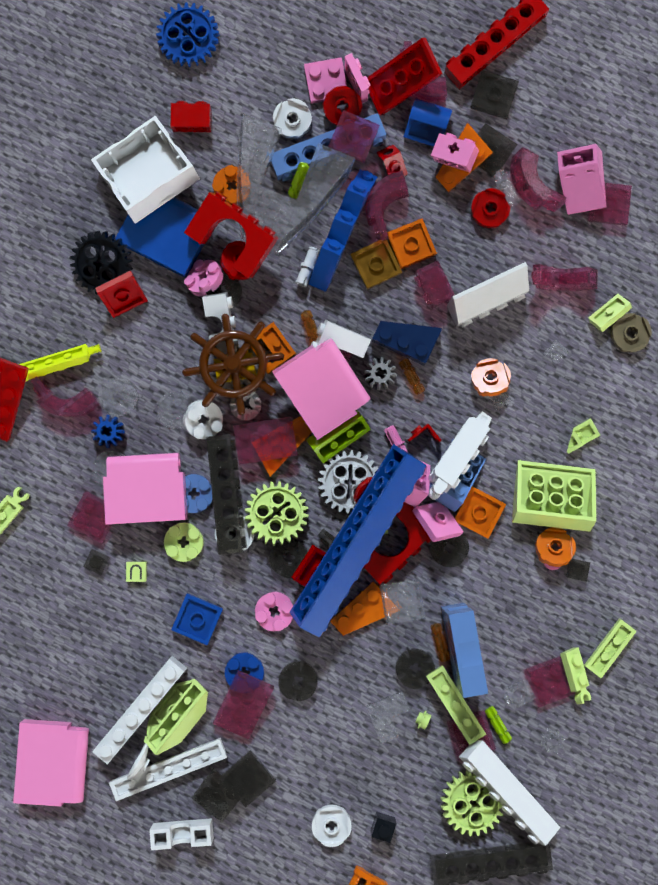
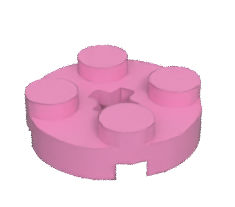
[184,260,223,296]
[255,591,293,631]

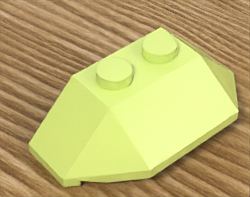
[144,679,208,755]

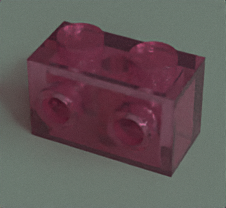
[414,261,455,309]

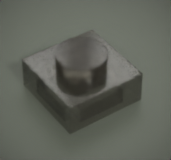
[318,528,335,547]
[83,549,110,575]
[566,558,591,582]

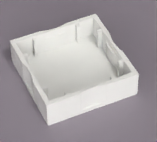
[91,116,200,224]

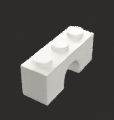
[202,292,239,356]
[150,818,214,850]

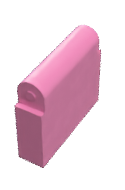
[272,338,371,440]
[103,453,188,525]
[13,719,89,807]

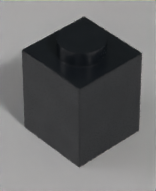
[370,811,396,843]

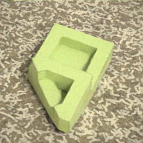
[567,418,600,454]

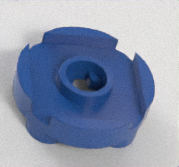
[225,652,264,693]

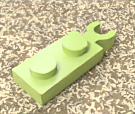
[0,487,30,535]
[560,647,591,704]

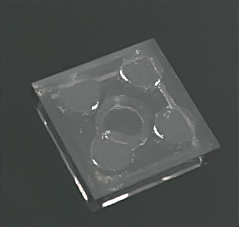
[380,580,426,625]

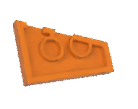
[436,123,493,193]

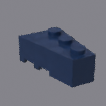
[372,321,442,366]

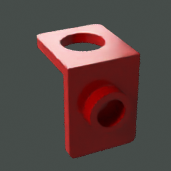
[377,145,408,182]
[406,424,442,443]

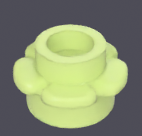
[415,710,431,730]

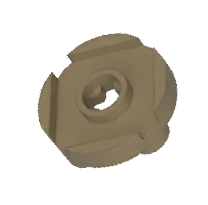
[611,313,652,353]

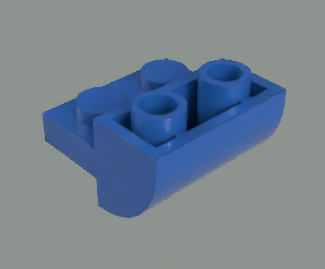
[403,98,453,146]

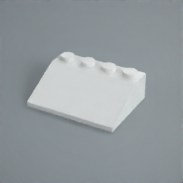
[447,262,529,327]

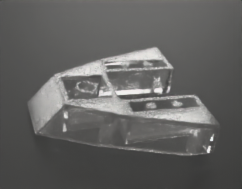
[236,113,356,256]

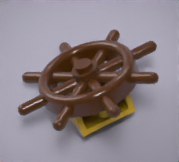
[182,314,284,415]

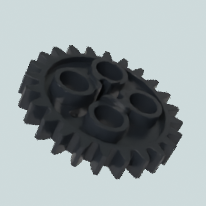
[70,231,133,295]

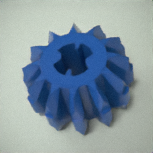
[91,415,125,448]

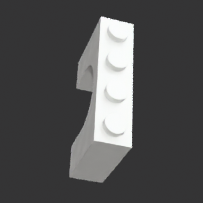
[310,320,371,358]

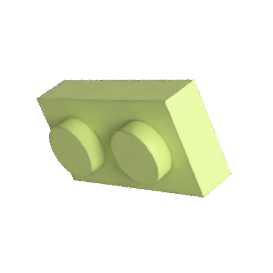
[588,294,632,332]

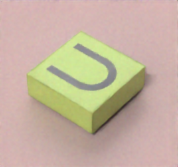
[126,562,147,582]

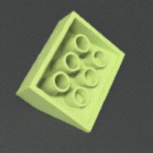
[512,460,596,532]

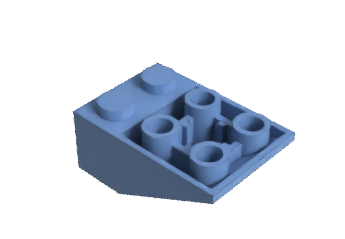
[429,440,486,512]

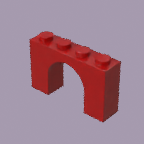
[184,191,279,278]
[363,502,431,584]

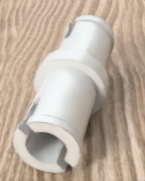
[295,247,320,287]

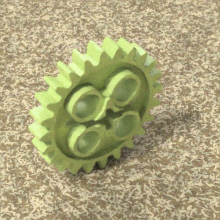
[245,482,309,546]
[440,769,503,836]

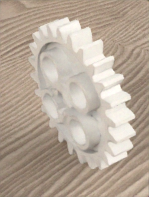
[317,450,378,514]

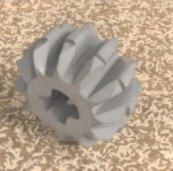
[364,357,397,391]

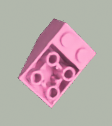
[557,144,607,215]

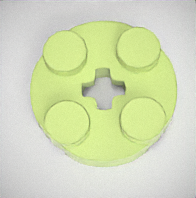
[164,522,204,562]

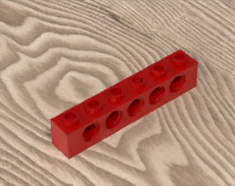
[444,0,549,90]

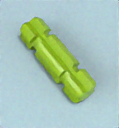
[288,162,310,199]
[485,706,512,744]

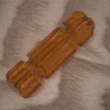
[301,310,318,345]
[399,358,425,395]
[431,623,450,662]

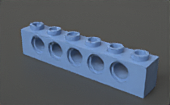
[269,113,386,181]

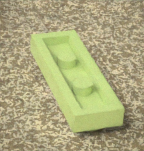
[584,619,637,678]

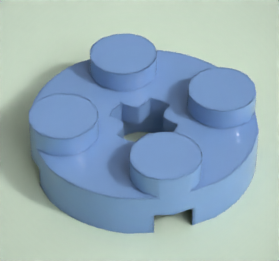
[185,474,214,513]

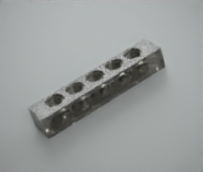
[206,434,247,556]
[429,842,553,885]

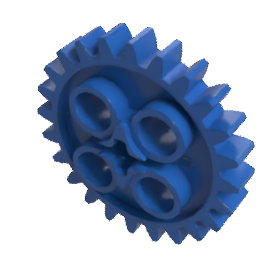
[156,2,220,67]

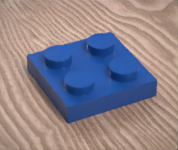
[171,593,223,645]

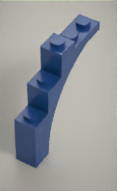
[308,169,378,292]

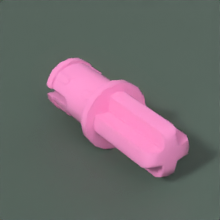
[384,425,408,452]

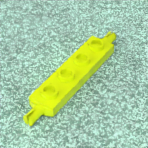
[19,344,102,382]

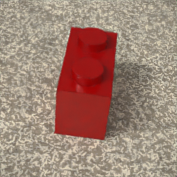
[170,101,212,132]

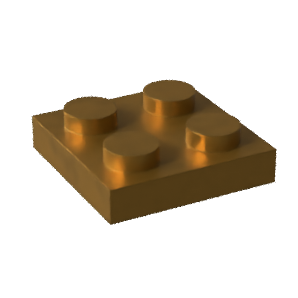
[350,238,402,290]

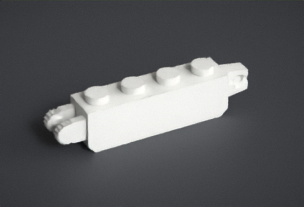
[428,411,492,500]

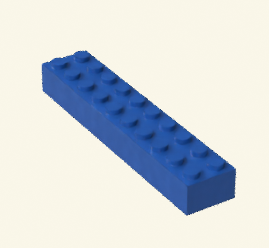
[290,444,426,637]

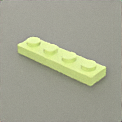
[426,665,486,745]

